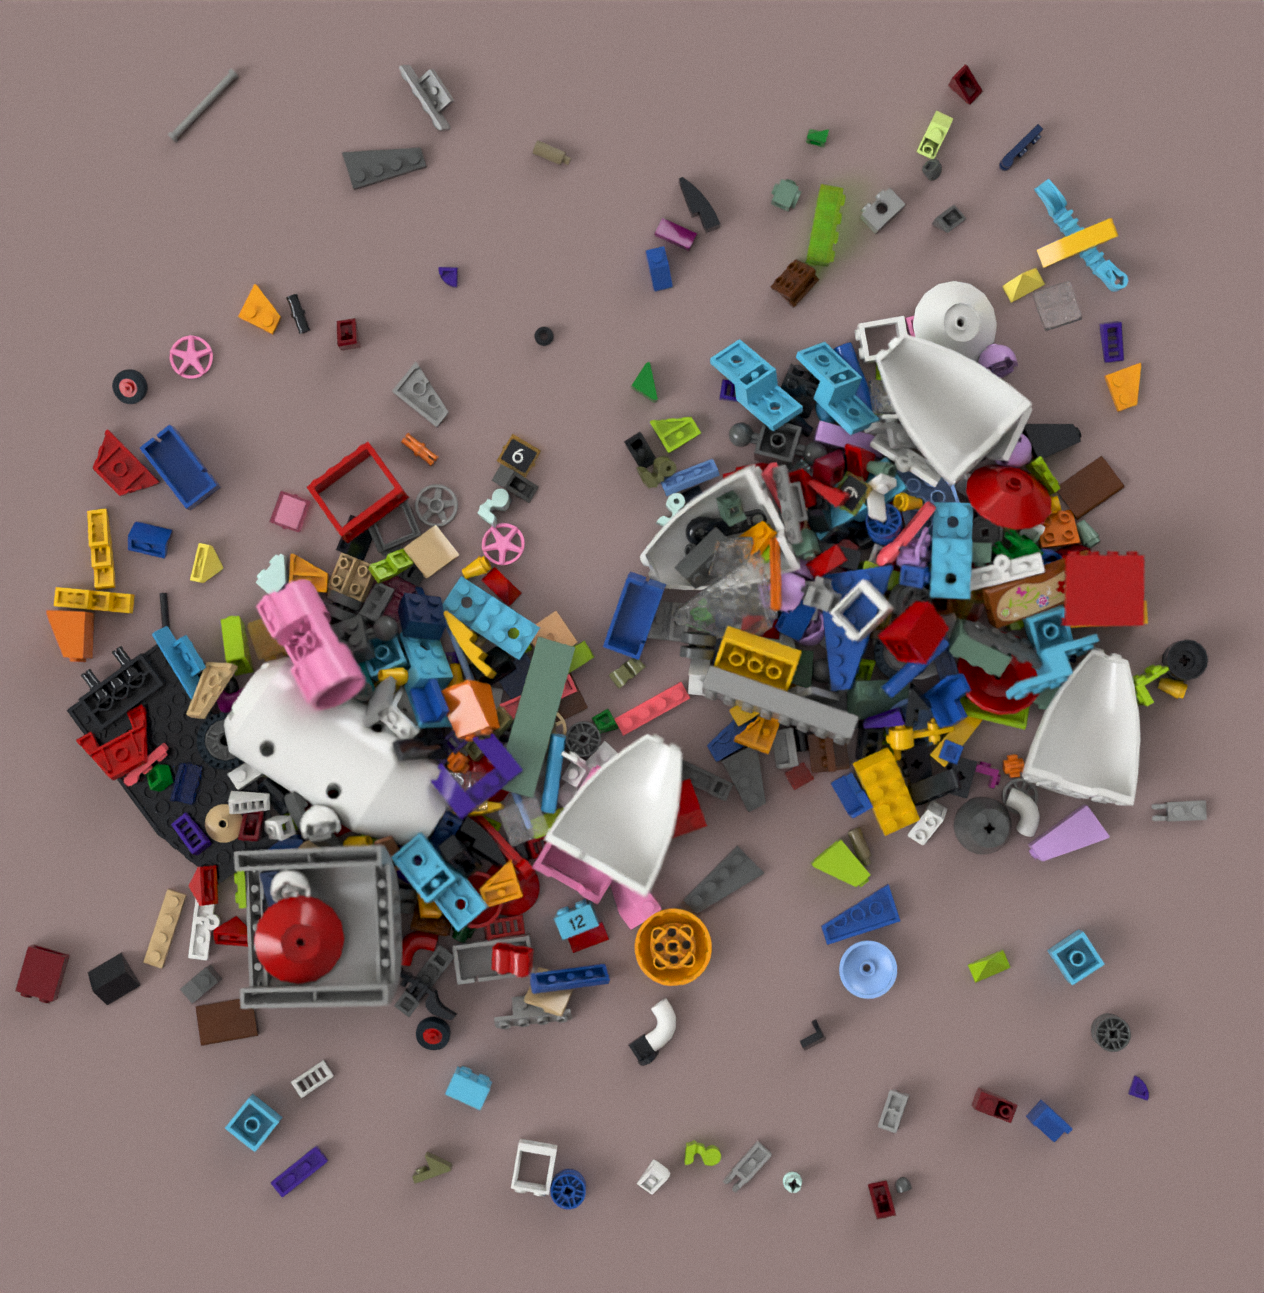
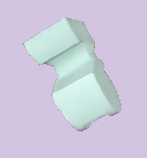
[478,489,511,528]
[656,493,685,527]

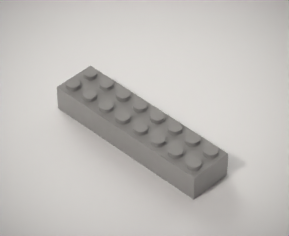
[702,666,858,745]

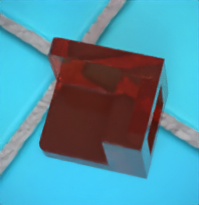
[784,762,814,790]

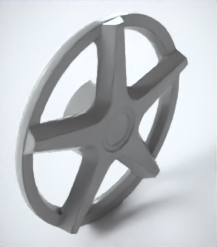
[415,484,458,527]

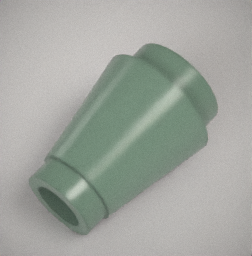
[866,461,897,478]
[1076,519,1101,548]

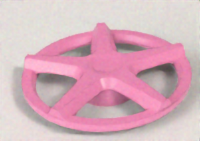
[170,335,213,379]
[482,523,525,565]

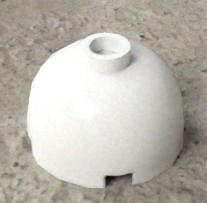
[300,805,341,842]
[271,869,310,902]

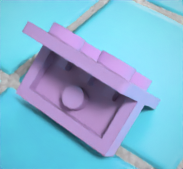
[896,527,932,567]

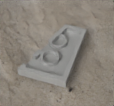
[392,362,449,428]

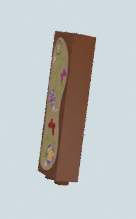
[981,550,1088,629]

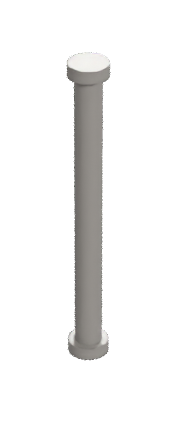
[167,69,239,142]

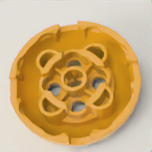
[635,908,712,986]

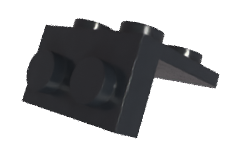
[781,364,820,419]

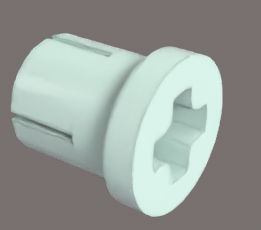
[783,1171,802,1193]

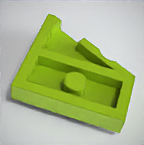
[649,417,701,454]
[1026,456,1060,496]

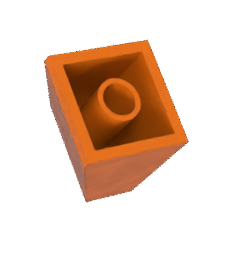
[46,610,95,662]
[441,679,500,742]

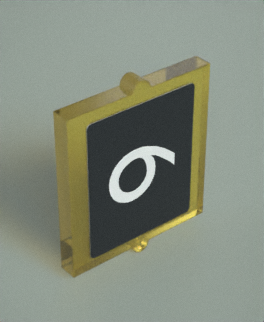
[497,434,541,478]
[837,471,874,517]

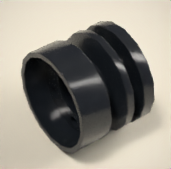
[1162,639,1208,681]

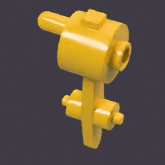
[886,718,955,761]

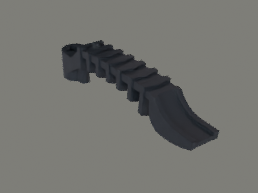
[400,967,458,1020]

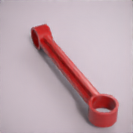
[469,815,536,881]

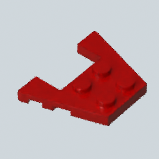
[76,704,148,781]

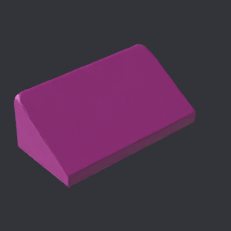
[655,218,697,251]

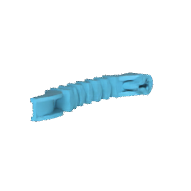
[1034,179,1128,292]

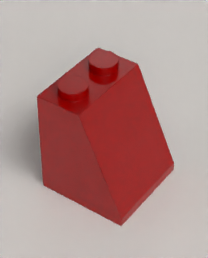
[878,602,949,664]
[671,778,707,839]

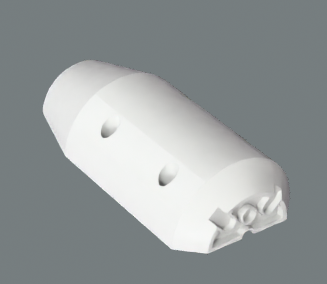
[224,656,459,846]

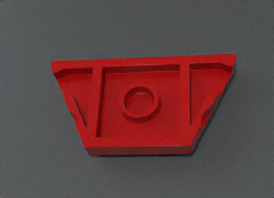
[92,429,160,496]

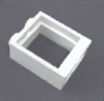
[854,316,908,364]
[830,580,894,641]
[381,685,421,740]
[511,1139,557,1197]

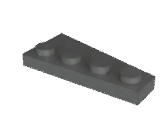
[342,148,427,190]
[963,620,1042,670]
[683,846,764,914]

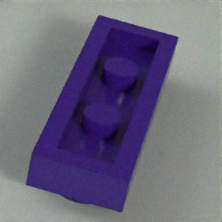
[270,1145,328,1198]

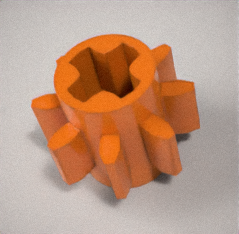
[447,751,470,775]
[1002,754,1024,778]

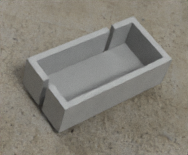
[452,933,535,985]

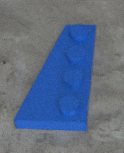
[707,717,782,762]
[821,884,900,945]

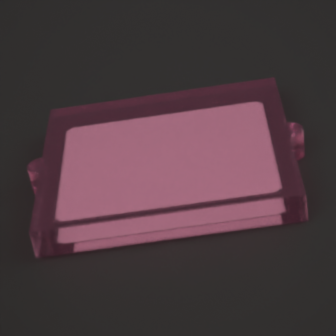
[269,491,311,533]

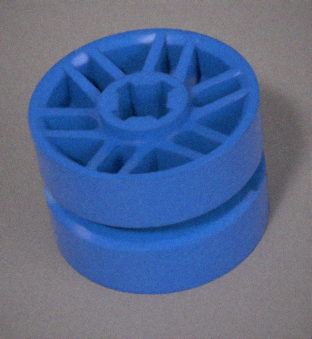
[866,504,903,545]
[551,1169,586,1210]

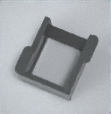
[368,500,422,556]

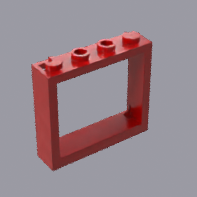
[307,441,410,544]

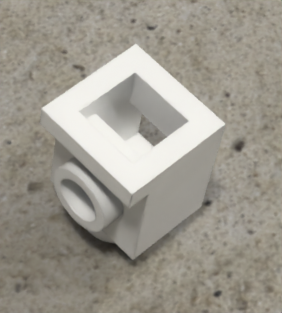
[264,815,296,841]

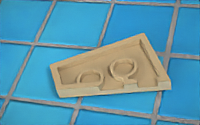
[186,662,238,719]

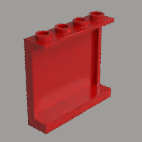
[1062,551,1144,626]

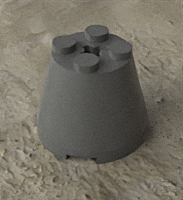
[953,797,1012,855]

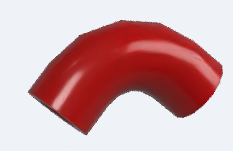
[401,931,439,966]

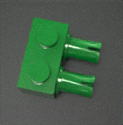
[991,529,1044,560]

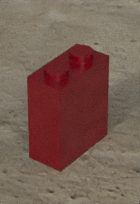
[15,944,70,1003]

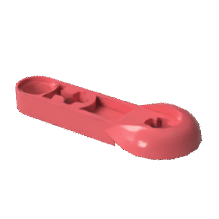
[876,501,936,567]

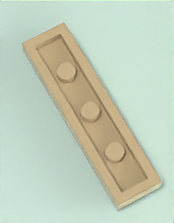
[143,889,187,969]

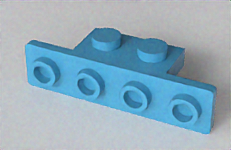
[152,626,206,699]

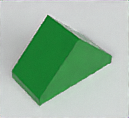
[631,362,658,403]

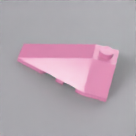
[610,879,662,930]

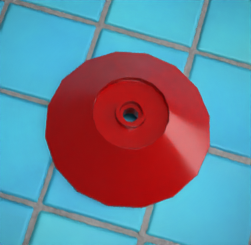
[966,464,1052,530]
[957,631,1040,715]
[254,895,345,984]

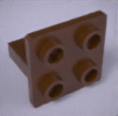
[771,259,820,308]
[807,734,850,773]
[410,899,452,937]

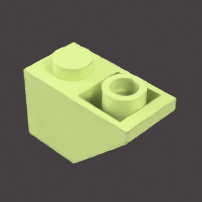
[916,111,953,159]

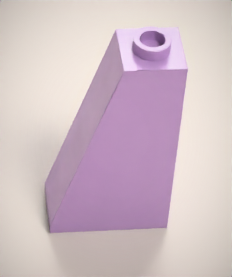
[813,421,885,459]
[1028,804,1110,862]

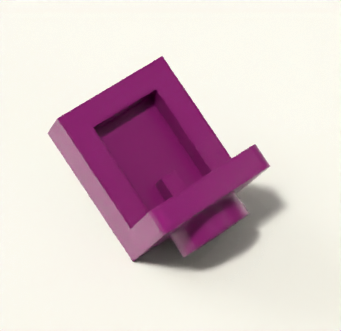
[975,761,1001,789]

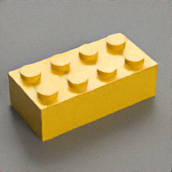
[714,626,801,692]
[852,747,920,836]

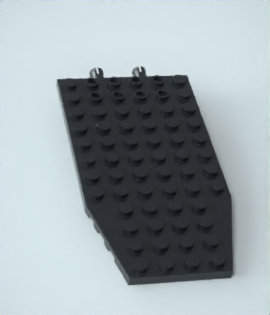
[66,644,279,885]

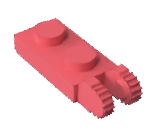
[123,743,169,786]

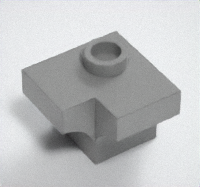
[803,576,842,612]

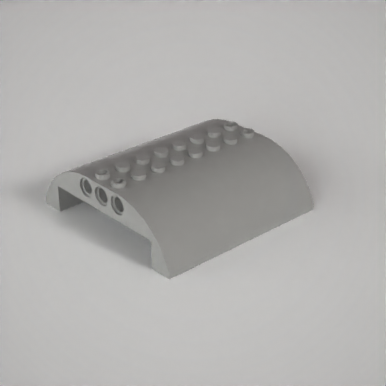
[234,845,402,1009]

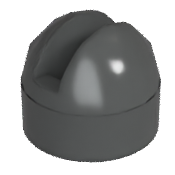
[895,1177,912,1193]

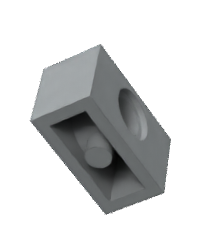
[860,188,906,234]

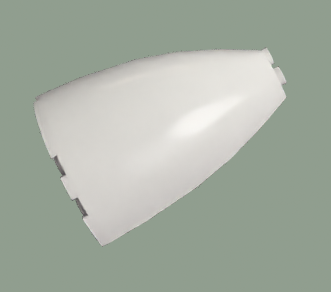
[875,334,1032,486]
[640,464,800,590]
[1022,648,1140,806]
[544,734,681,897]

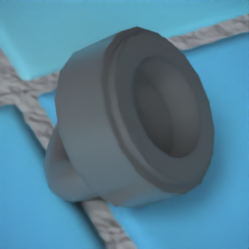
[922,159,942,181]

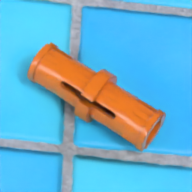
[401,433,438,466]

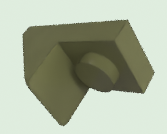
[412,1152,453,1184]

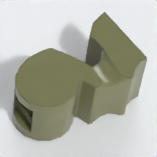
[636,456,677,489]
[608,658,646,689]

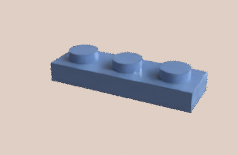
[660,459,720,496]

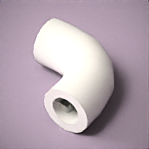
[1005,788,1040,837]
[645,998,676,1052]

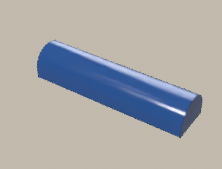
[833,342,879,415]
[881,638,949,699]
[530,964,610,994]

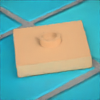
[532,611,578,647]

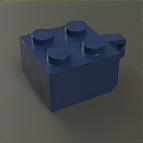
[398,587,447,641]

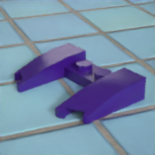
[431,734,523,820]

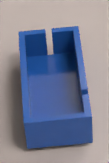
[139,424,221,511]
[603,571,667,660]

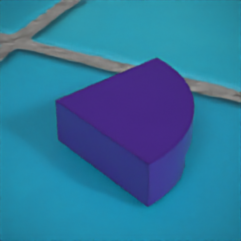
[438,267,458,288]
[1128,1075,1149,1101]

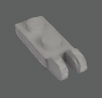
[1152,800,1207,822]
[723,1140,772,1193]

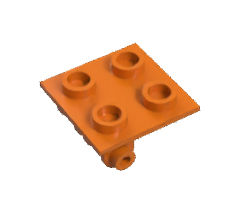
[1038,510,1080,549]

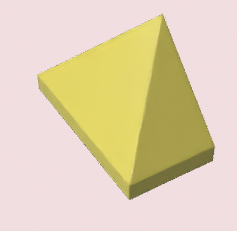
[1002,268,1045,303]
[190,543,223,583]

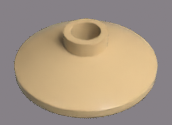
[205,804,243,843]

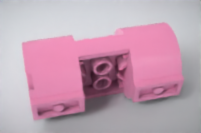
[256,580,366,710]

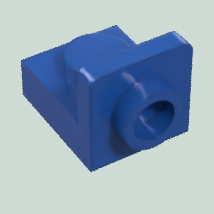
[899,564,931,588]

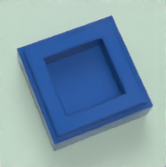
[938,739,964,765]

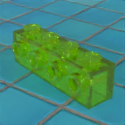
[805,184,846,267]

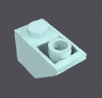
[255,554,288,594]

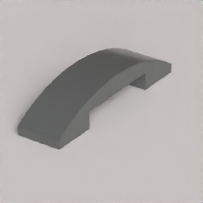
[681,759,734,801]
[284,791,343,848]
[394,945,454,1017]

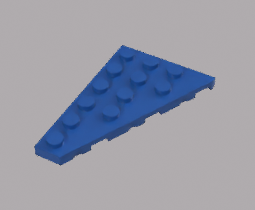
[822,565,894,691]

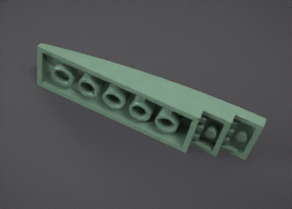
[502,637,575,798]

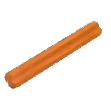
[769,538,782,611]

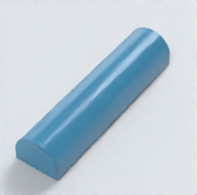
[541,734,566,813]

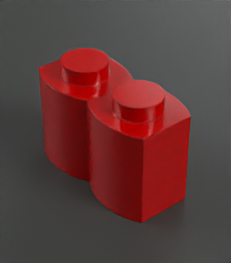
[491,942,534,978]

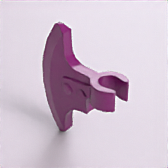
[216,687,245,713]

